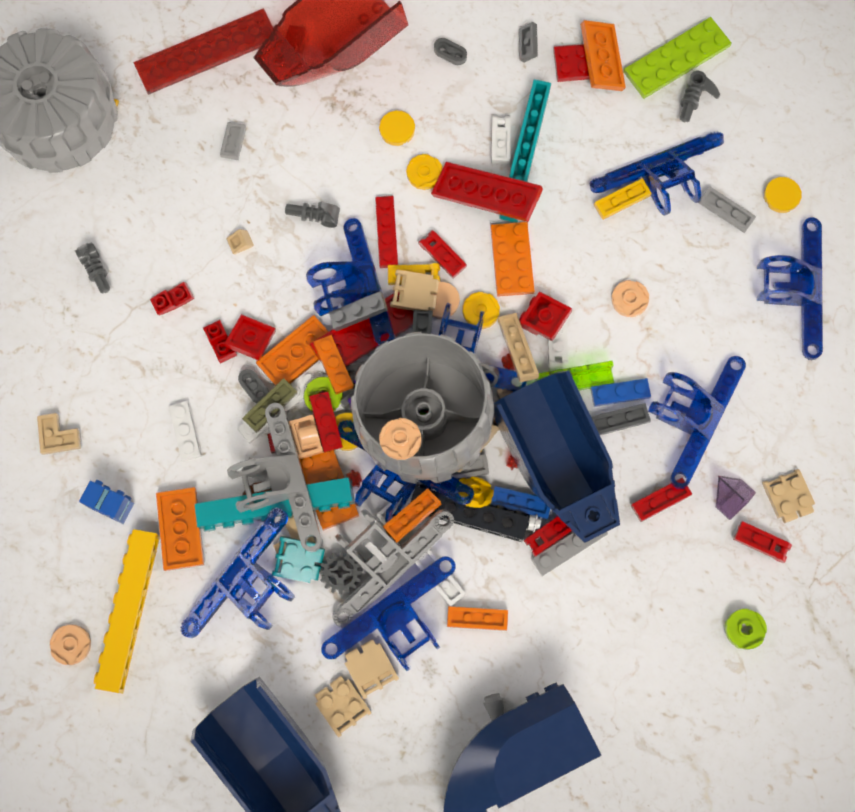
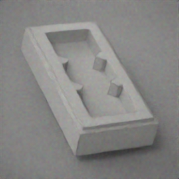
[220,122,246,160]

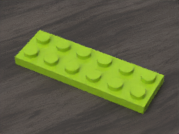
[623,17,732,99]

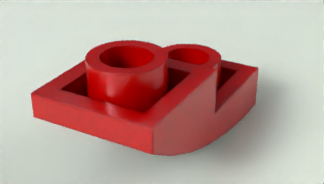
[150,282,195,316]
[203,320,237,364]

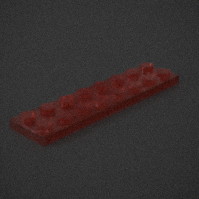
[133,8,278,95]

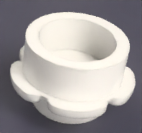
[527,514,541,533]

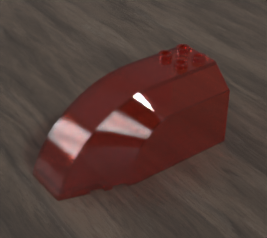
[253,0,409,87]

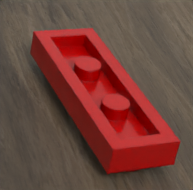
[309,392,343,453]
[631,477,692,522]

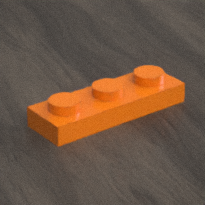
[314,335,354,395]
[383,488,441,543]
[447,606,508,631]

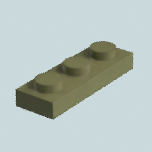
[242,378,298,433]

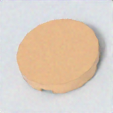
[611,280,649,317]
[430,282,460,319]
[379,418,422,460]
[50,625,91,665]

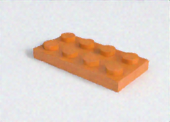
[580,20,626,91]
[490,222,535,297]
[256,315,329,386]
[299,451,359,531]
[156,487,204,571]

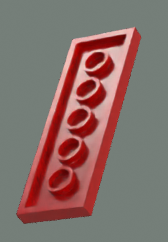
[431,162,543,222]
[310,292,414,367]

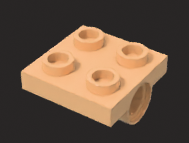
[288,415,324,459]

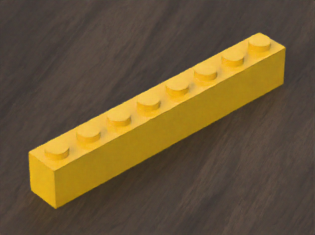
[94,529,160,694]

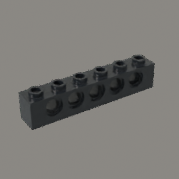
[410,484,529,542]

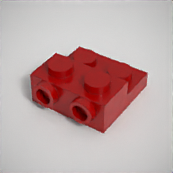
[519,291,572,342]

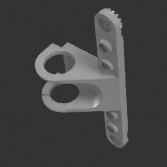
[227,403,322,552]
[332,509,454,628]

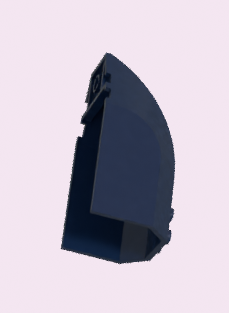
[494,370,620,543]
[190,676,341,812]
[443,682,602,812]

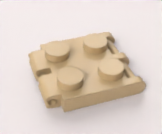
[390,270,439,311]
[762,469,815,524]
[344,639,399,699]
[315,676,372,738]

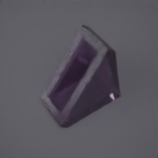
[715,476,756,520]

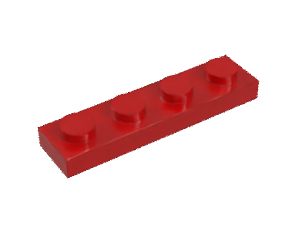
[375,196,398,268]

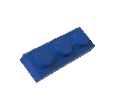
[590,378,651,407]
[490,486,550,520]

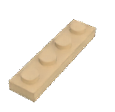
[498,313,539,382]

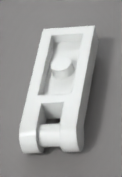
[492,116,511,164]
[548,320,569,372]

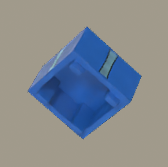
[79,480,135,524]

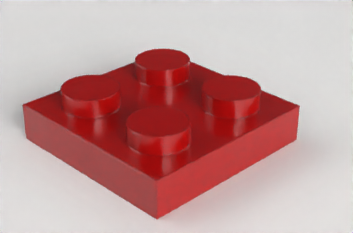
[553,44,590,82]
[225,314,276,361]

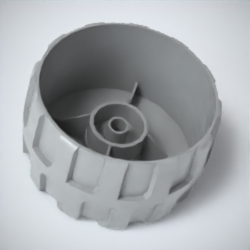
[0,28,117,173]
[351,332,494,484]

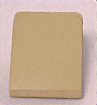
[226,229,254,255]

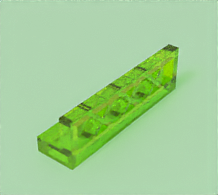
[535,360,614,391]

